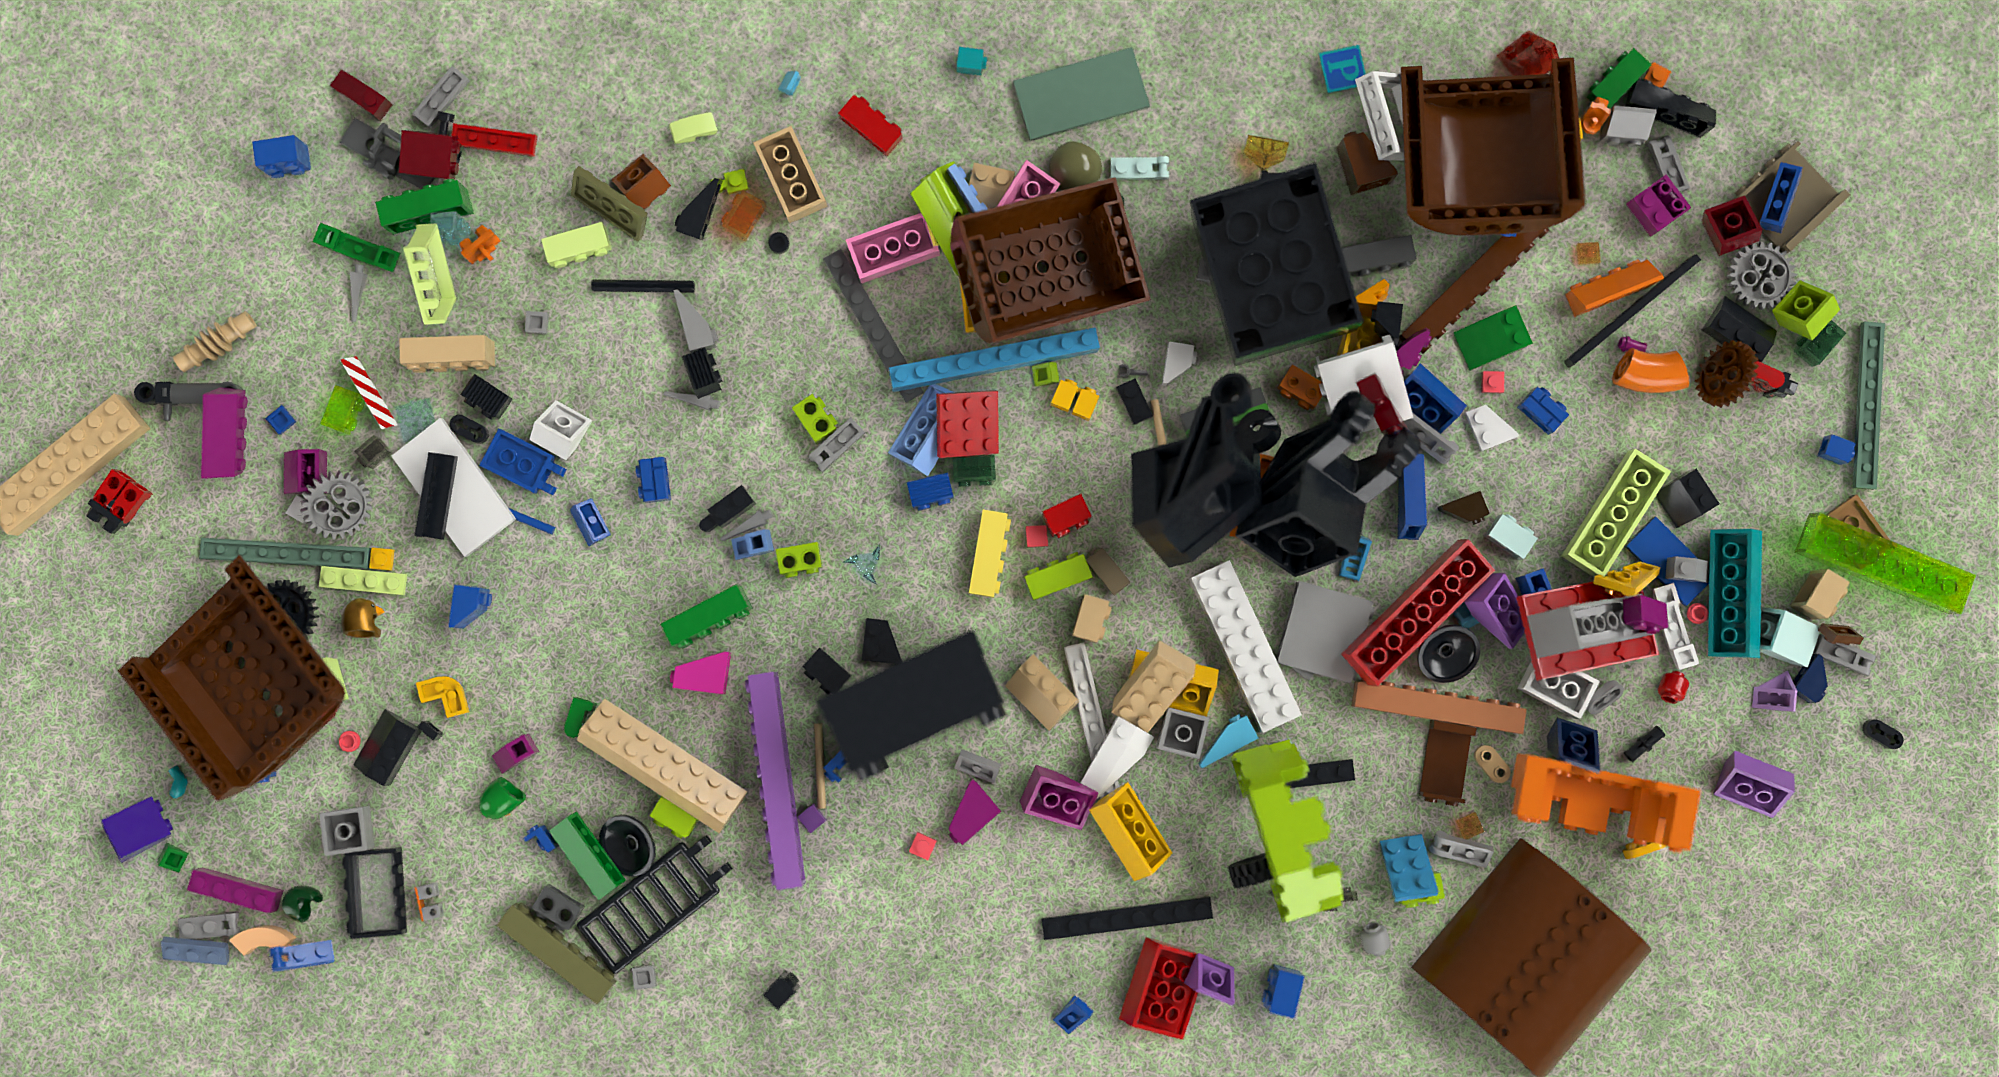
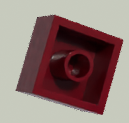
[1702,195,1763,256]

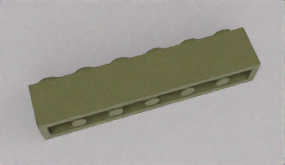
[496,903,617,1005]

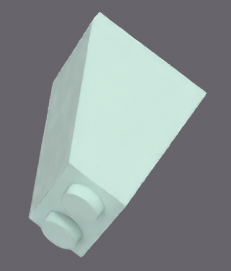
[1760,607,1820,667]

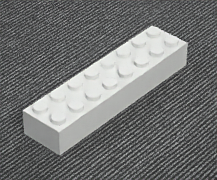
[1189,560,1302,733]

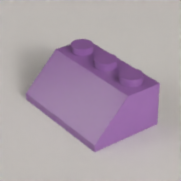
[1714,750,1795,818]

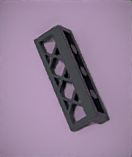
[414,452,458,540]

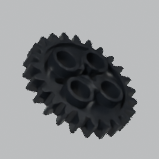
[267,580,319,640]

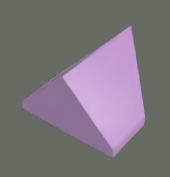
[1752,670,1797,712]

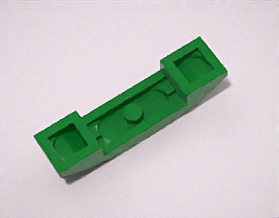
[312,223,401,273]

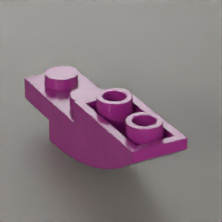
[1396,328,1432,374]

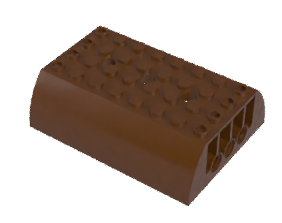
[950,177,1151,344]

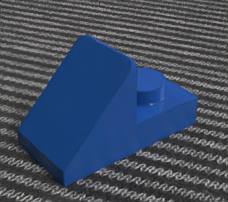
[1053,996,1094,1034]

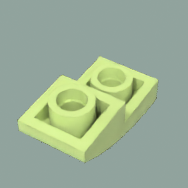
[669,112,717,144]

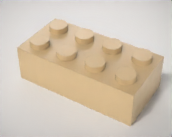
[753,126,828,223]
[399,335,495,373]
[1112,640,1196,733]

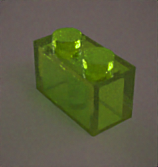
[320,385,365,435]

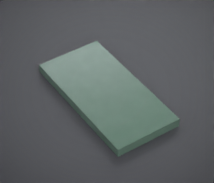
[1013,47,1150,141]

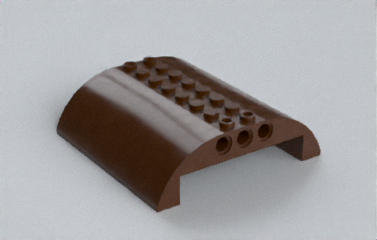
[1401,57,1586,235]
[1411,838,1651,1077]

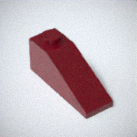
[330,69,393,121]

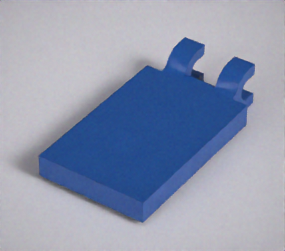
[479,428,567,496]

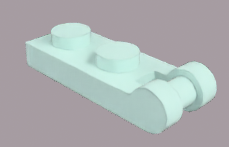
[1110,156,1169,180]

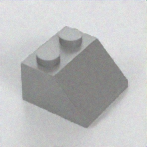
[1600,106,1656,147]

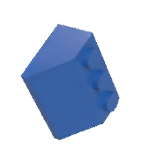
[1404,363,1467,434]

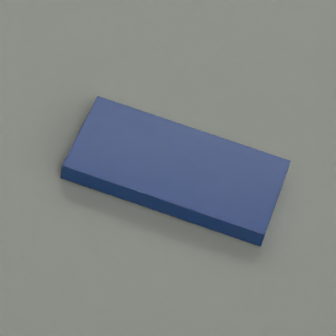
[1625,517,1710,606]

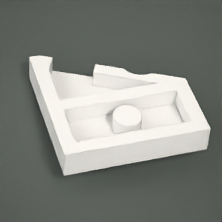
[1465,405,1519,452]

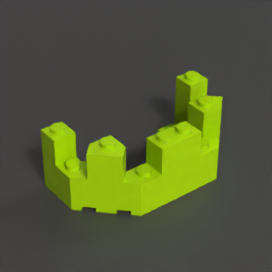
[1231,739,1344,923]

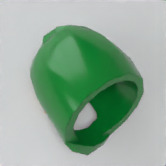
[479,777,526,819]

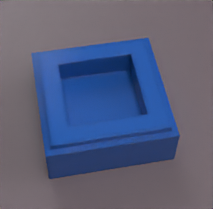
[265,405,297,435]

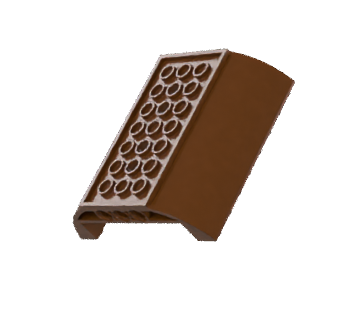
[118,555,346,802]

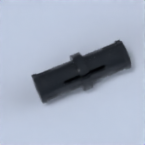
[1624,726,1665,763]

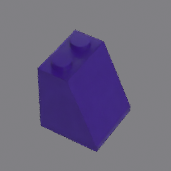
[101,796,173,863]

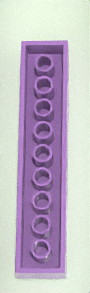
[745,672,806,890]

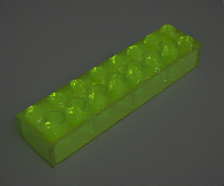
[1794,513,1976,615]

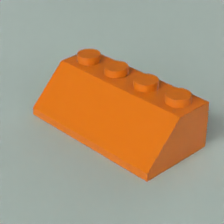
[1565,259,1664,317]

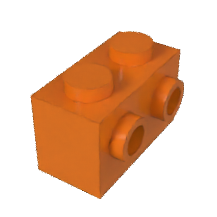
[1277,364,1323,410]

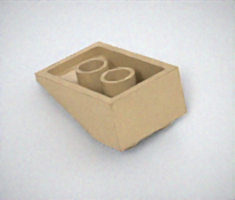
[965,163,1015,214]

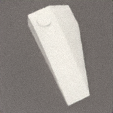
[1080,716,1154,799]

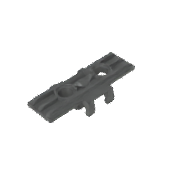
[340,118,435,189]

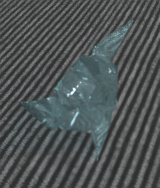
[842,543,880,585]

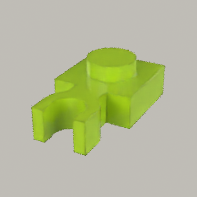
[710,169,749,195]

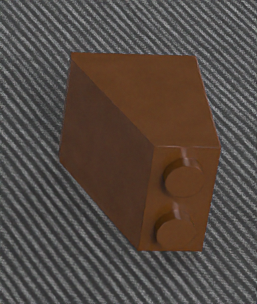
[1336,131,1398,195]

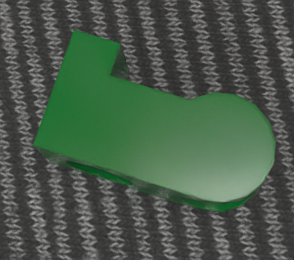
[564,697,597,738]

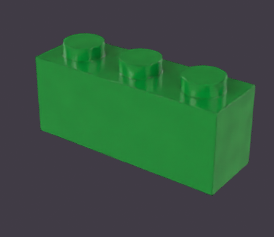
[1586,48,1652,109]

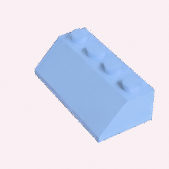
[888,384,955,476]

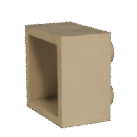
[1790,569,1850,620]
[1071,594,1112,643]

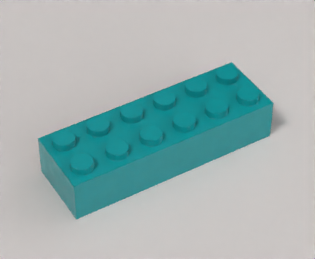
[1708,529,1762,658]

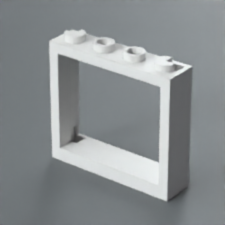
[1355,71,1404,161]

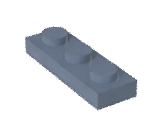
[161,937,230,965]

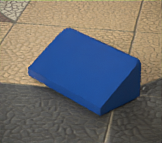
[570,498,611,546]

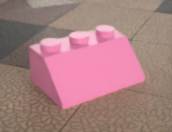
[997,160,1060,207]

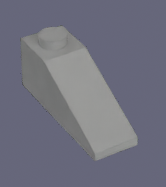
[673,289,718,352]

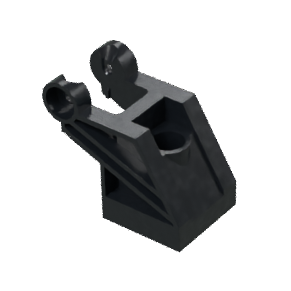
[1131,372,1282,568]
[1235,391,1421,577]

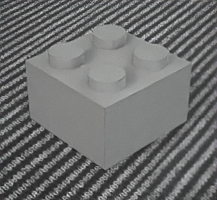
[1156,707,1210,759]
[319,806,375,856]

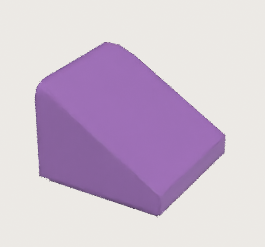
[797,804,827,833]

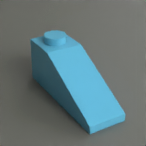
[1198,714,1258,768]

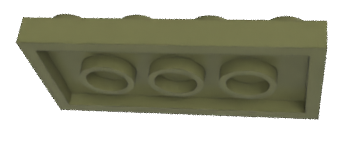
[571,166,648,242]

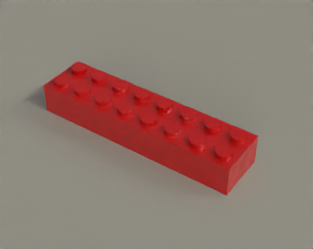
[1341,539,1495,686]

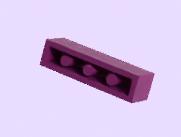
[187,867,284,913]

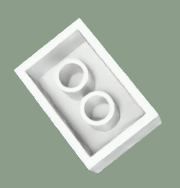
[1517,661,1600,719]

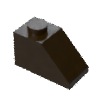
[1437,491,1490,525]

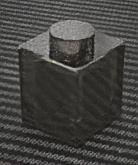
[354,435,393,469]

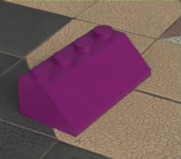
[201,387,248,478]

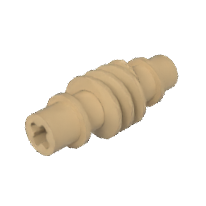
[173,311,257,372]

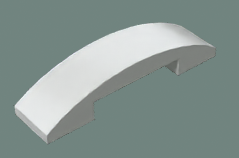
[1653,583,1699,670]

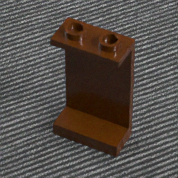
[1419,720,1477,807]

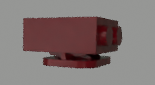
[399,130,460,179]

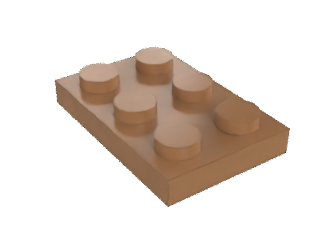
[1820,494,1894,570]

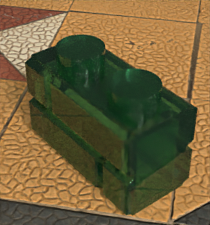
[953,455,996,487]

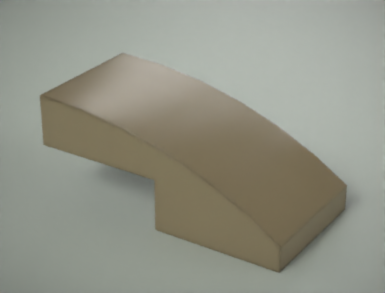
[1086,548,1130,596]

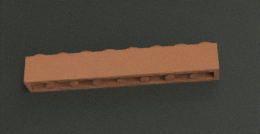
[1351,678,1527,734]

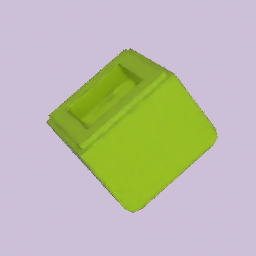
[1032,362,1060,387]

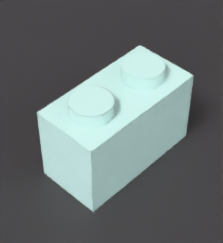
[1484,514,1538,560]

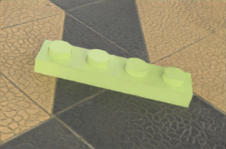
[319,566,407,595]

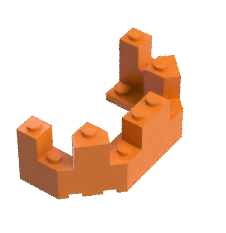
[1511,753,1701,854]

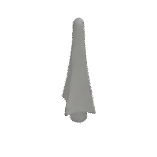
[349,264,368,322]
[664,391,720,411]
[720,509,773,541]

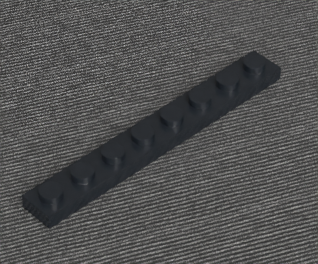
[1041,896,1213,940]

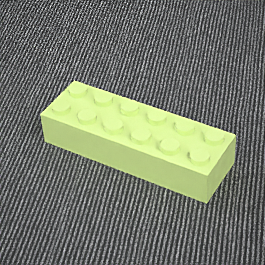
[1561,449,1671,577]

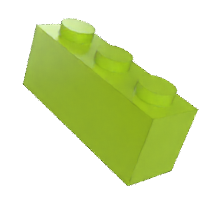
[1024,552,1093,601]

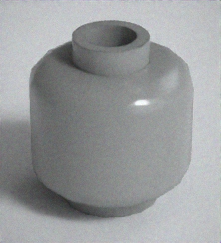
[1360,922,1391,956]

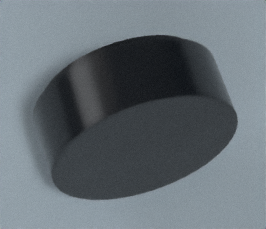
[768,232,790,254]

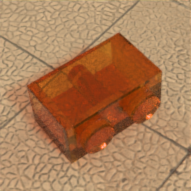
[721,190,767,242]

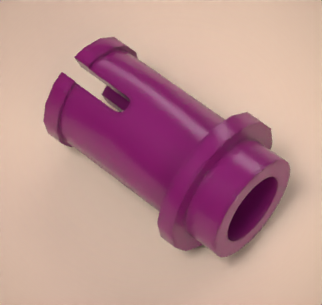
[1618,336,1647,352]

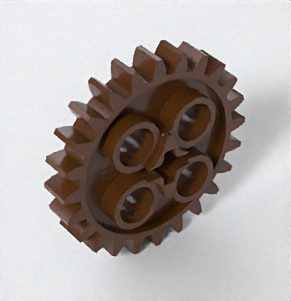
[1695,340,1759,408]

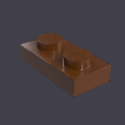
[1818,623,1864,645]

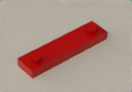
[451,123,538,157]

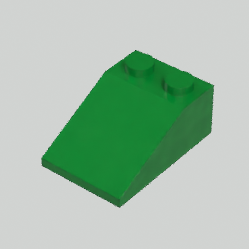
[1453,305,1533,371]

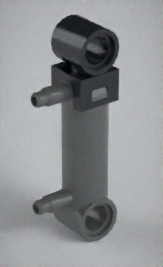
[134,381,243,421]

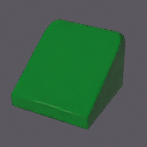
[157,843,189,873]

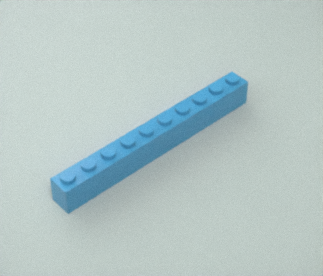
[889,327,1100,392]

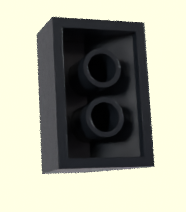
[1702,296,1777,362]
[353,709,421,786]

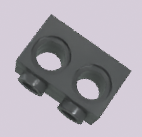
[532,884,585,931]

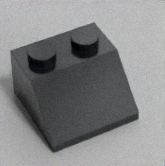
[1656,468,1720,528]

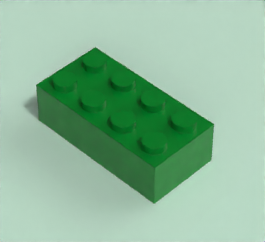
[375,179,474,235]
[660,584,753,649]

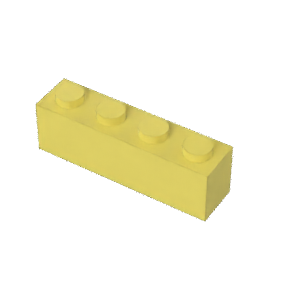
[969,510,1011,598]

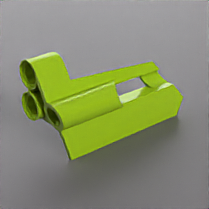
[910,161,969,276]

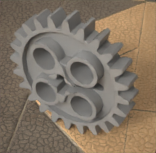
[1726,241,1797,310]
[300,471,373,539]

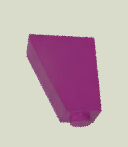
[948,778,1001,845]

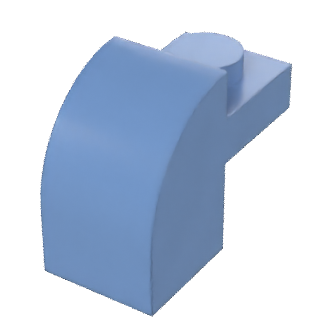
[731,529,774,560]

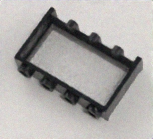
[342,847,407,939]

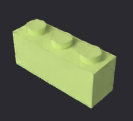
[541,222,612,268]

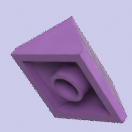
[1184,953,1235,1005]

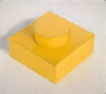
[369,547,395,571]

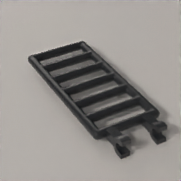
[577,835,733,974]

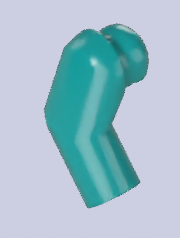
[168,765,188,799]

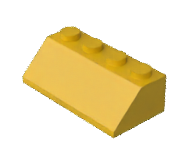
[1129,649,1219,716]
[1089,782,1173,881]

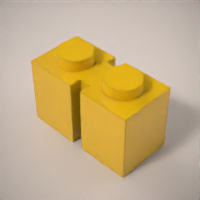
[1051,379,1099,421]

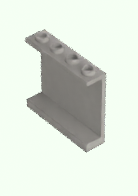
[1276,581,1375,683]

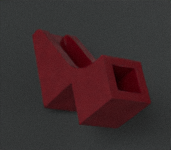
[1356,373,1408,435]

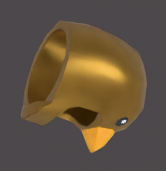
[341,598,385,638]

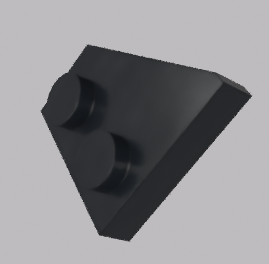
[861,618,902,664]

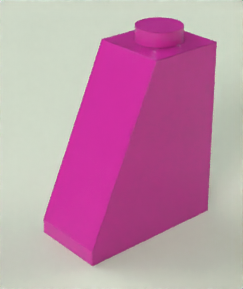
[670,652,731,694]

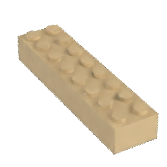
[0,393,150,536]
[577,699,747,834]

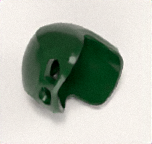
[282,885,323,923]

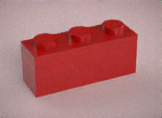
[838,94,903,157]

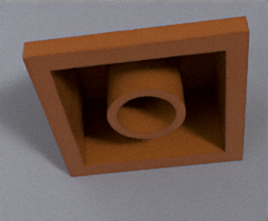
[612,154,671,209]

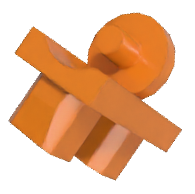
[1580,97,1612,135]
[459,225,501,264]

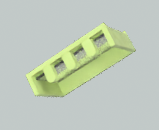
[404,224,456,325]

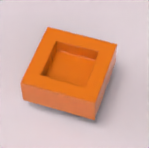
[1643,62,1672,87]

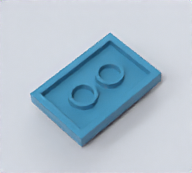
[1379,834,1438,902]

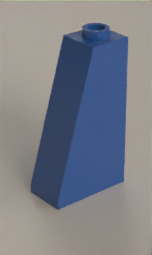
[1397,454,1427,540]

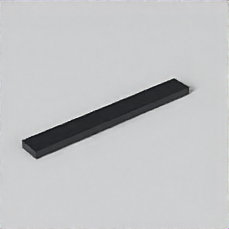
[1564,254,1701,368]

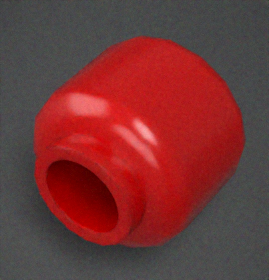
[1657,671,1690,704]

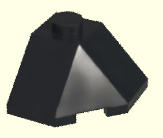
[1371,301,1403,351]

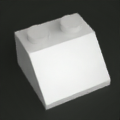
[529,400,592,460]

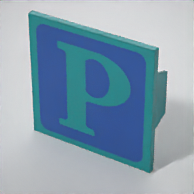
[1319,45,1366,93]

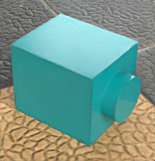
[956,46,988,76]

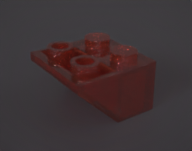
[1497,30,1559,76]

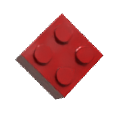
[1042,493,1092,539]

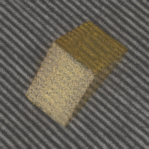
[1244,135,1289,170]

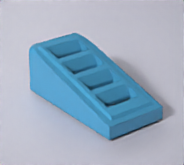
[1339,536,1372,581]

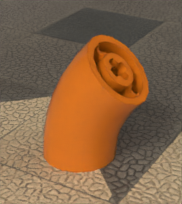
[1612,348,1689,393]

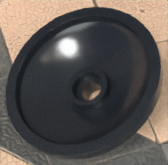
[1417,625,1480,683]
[599,815,656,877]

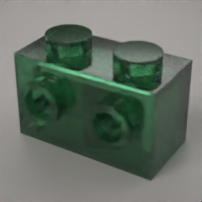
[1793,320,1846,367]

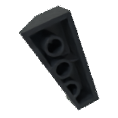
[1624,79,1716,138]

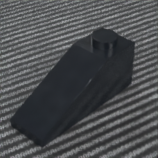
[675,178,723,240]

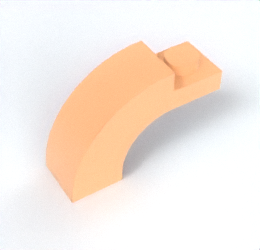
[229,925,297,961]

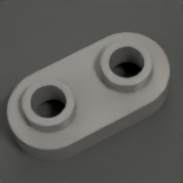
[1586,680,1624,714]

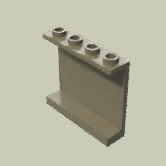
[1734,141,1850,254]

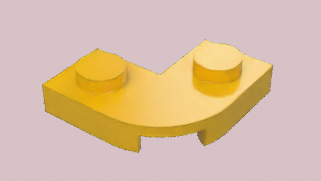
[416,676,469,718]

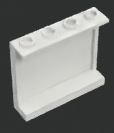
[1313,335,1413,433]

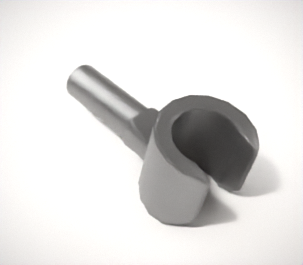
[1119,364,1148,378]

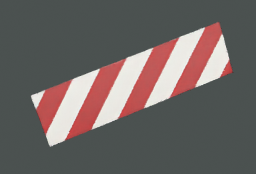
[340,356,398,429]

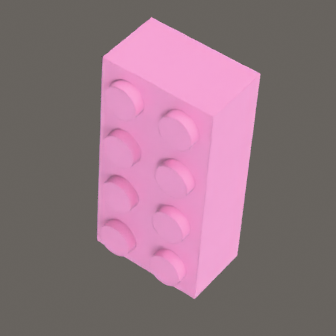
[846,213,940,284]

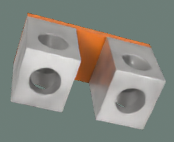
[415,882,444,921]

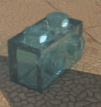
[431,212,470,245]

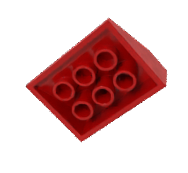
[1119,937,1199,1040]

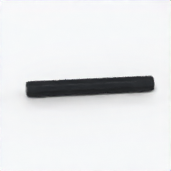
[591,279,695,293]

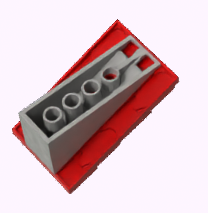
[1516,582,1659,681]

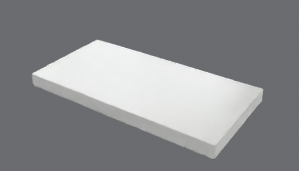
[392,418,516,557]

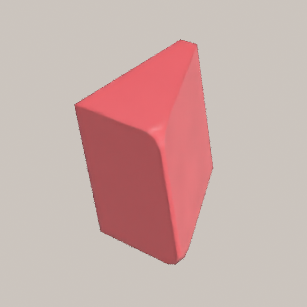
[1026,525,1048,548]

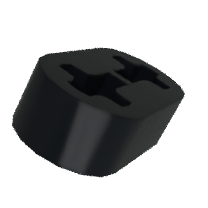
[450,415,489,444]
[1862,719,1904,749]

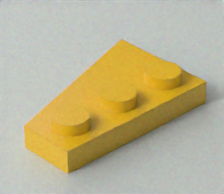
[1593,561,1660,596]

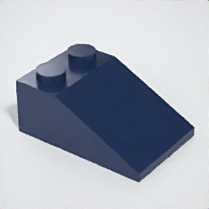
[1547,717,1601,773]

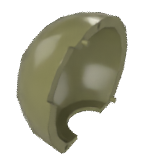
[1049,141,1103,190]

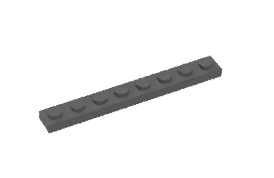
[823,249,924,403]

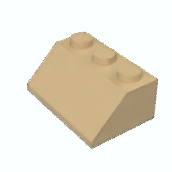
[1005,654,1079,731]

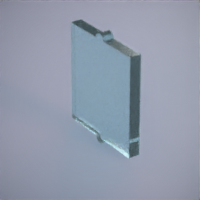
[395,398,435,442]

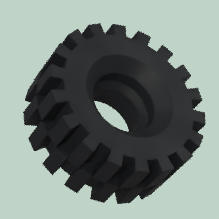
[1228,853,1273,888]

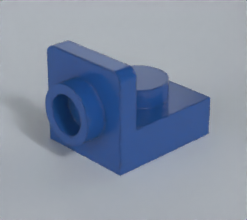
[824,751,846,783]
[523,825,559,853]

